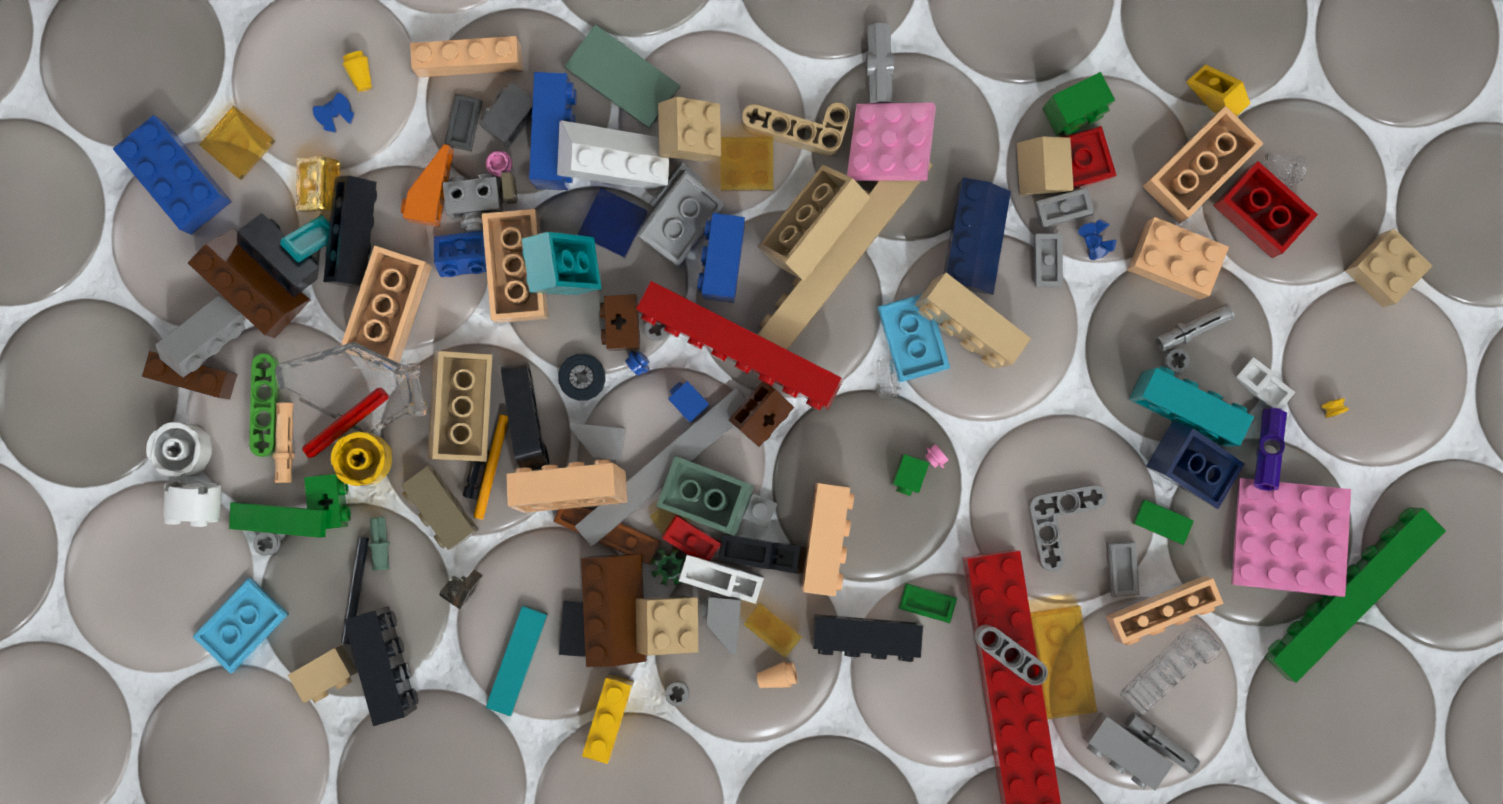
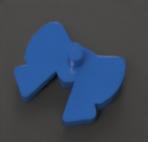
[312,93,354,133]
[1078,219,1116,260]

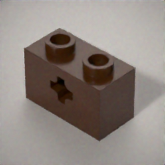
[600,294,640,351]
[728,382,794,447]

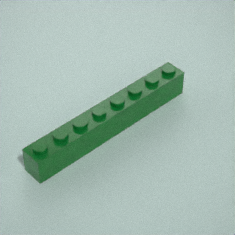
[1264,507,1446,683]

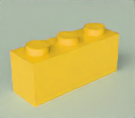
[582,674,634,764]

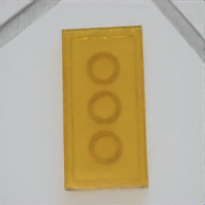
[1030,605,1097,719]

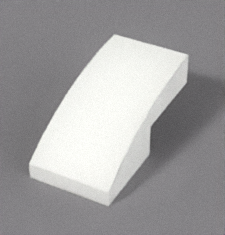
[1236,357,1296,409]

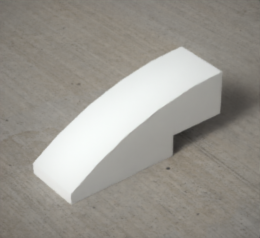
[679,555,764,604]

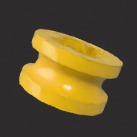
[1321,397,1349,418]

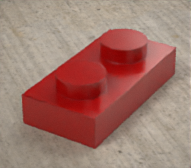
[661,514,721,561]

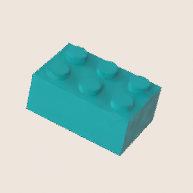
[522,232,602,295]

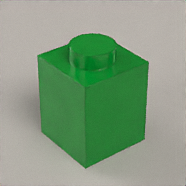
[891,454,929,496]

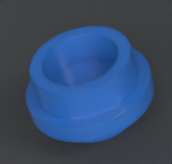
[625,351,650,375]

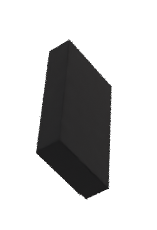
[559,600,586,657]

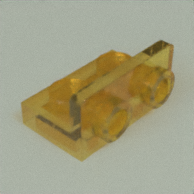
[296,156,340,213]

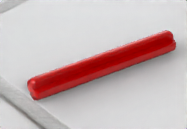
[302,387,389,458]

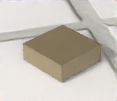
[501,172,518,204]

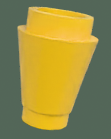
[342,51,373,92]

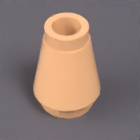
[757,661,798,689]

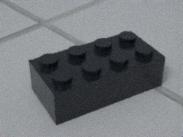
[344,606,419,726]

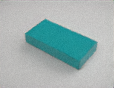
[280,215,330,262]

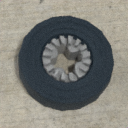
[558,354,606,401]

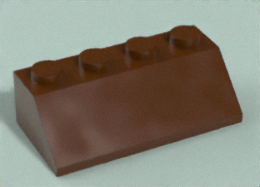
[188,228,311,338]
[581,554,647,667]

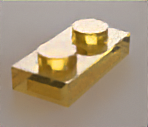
[743,603,802,658]

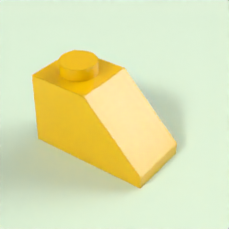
[1186,64,1251,116]

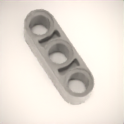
[974,624,1048,685]

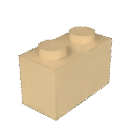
[288,645,358,704]

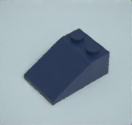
[1146,421,1245,509]

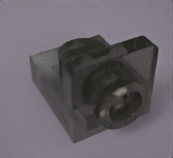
[439,569,483,609]

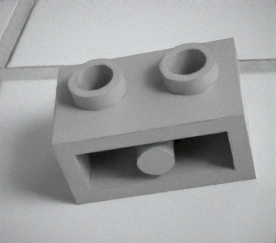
[443,174,503,219]

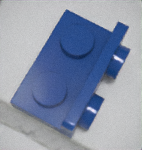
[434,231,487,277]

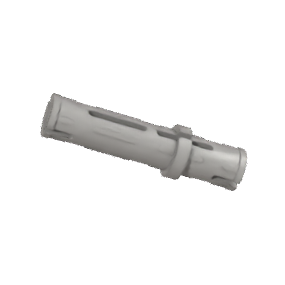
[1155,304,1235,352]
[1124,712,1200,774]

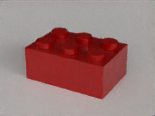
[1213,161,1318,258]

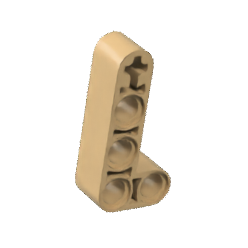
[742,102,850,157]

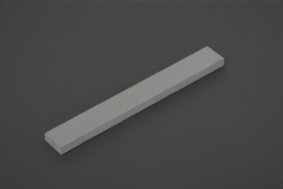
[575,387,746,547]

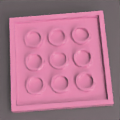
[1231,478,1351,597]

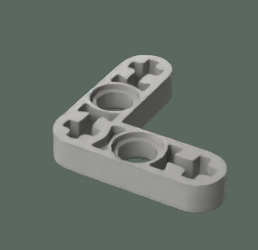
[1028,485,1107,572]

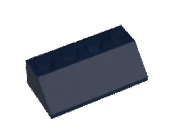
[943,177,1011,295]

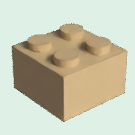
[658,96,721,162]
[1345,229,1433,307]
[636,596,699,656]

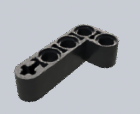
[501,361,550,470]

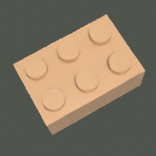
[1127,217,1229,300]

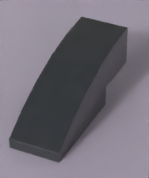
[718,534,807,574]

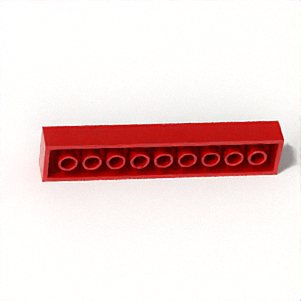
[963,549,1061,804]

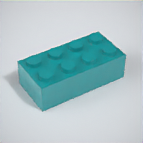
[1128,366,1254,447]

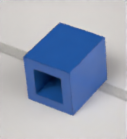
[668,381,710,423]

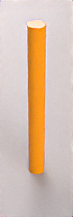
[473,414,509,519]

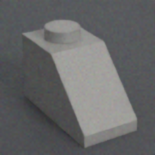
[570,423,626,464]
[702,595,741,654]

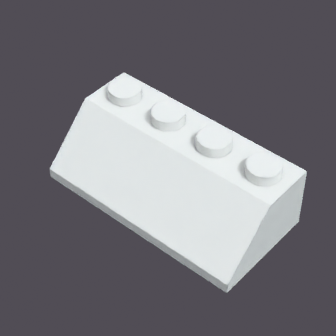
[557,121,669,189]

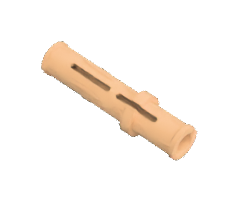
[273,403,295,483]

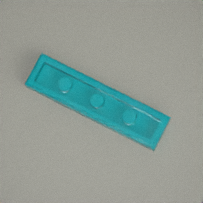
[485,605,548,717]

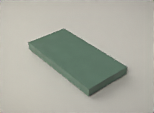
[564,25,680,129]

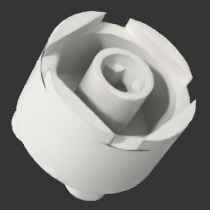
[146,422,212,476]
[163,481,222,527]

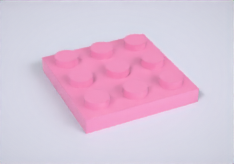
[847,103,936,181]

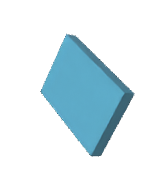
[877,294,950,383]
[193,578,289,674]

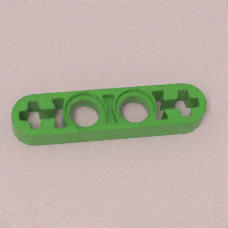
[249,353,279,457]

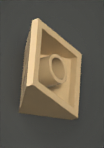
[1017,136,1073,196]

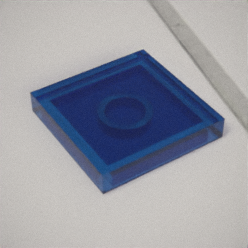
[577,188,648,258]

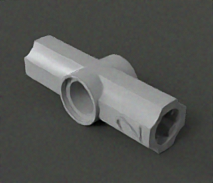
[866,23,894,104]

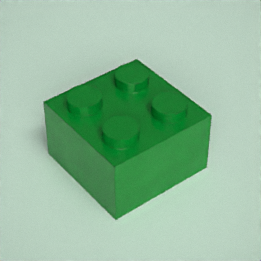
[1042,72,1115,136]

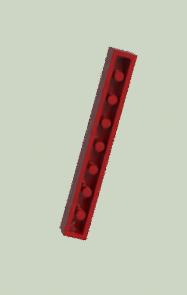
[636,281,843,411]

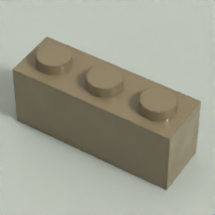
[401,466,479,550]

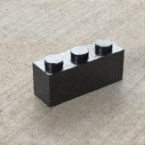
[237,213,319,298]

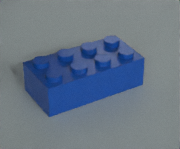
[529,72,577,191]
[113,115,232,235]

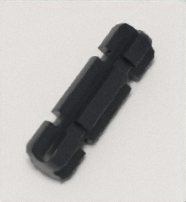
[463,450,490,500]

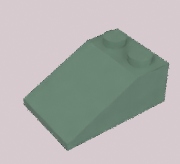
[656,456,754,536]

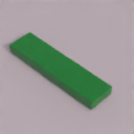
[229,502,327,538]

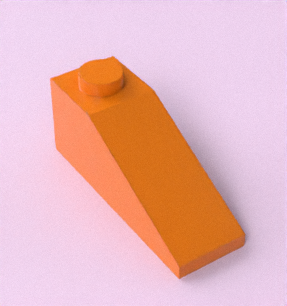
[401,144,454,227]

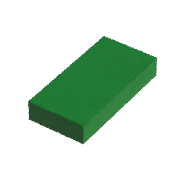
[1133,500,1194,545]
[898,583,957,623]

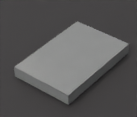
[636,171,725,267]

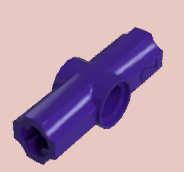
[1254,408,1287,491]

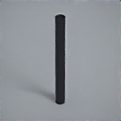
[341,537,369,644]

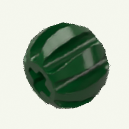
[650,546,687,586]

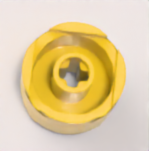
[331,432,392,486]

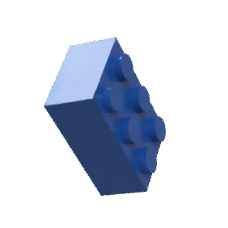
[697,213,745,304]

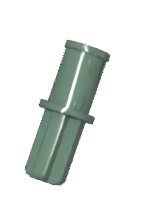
[368,517,390,571]

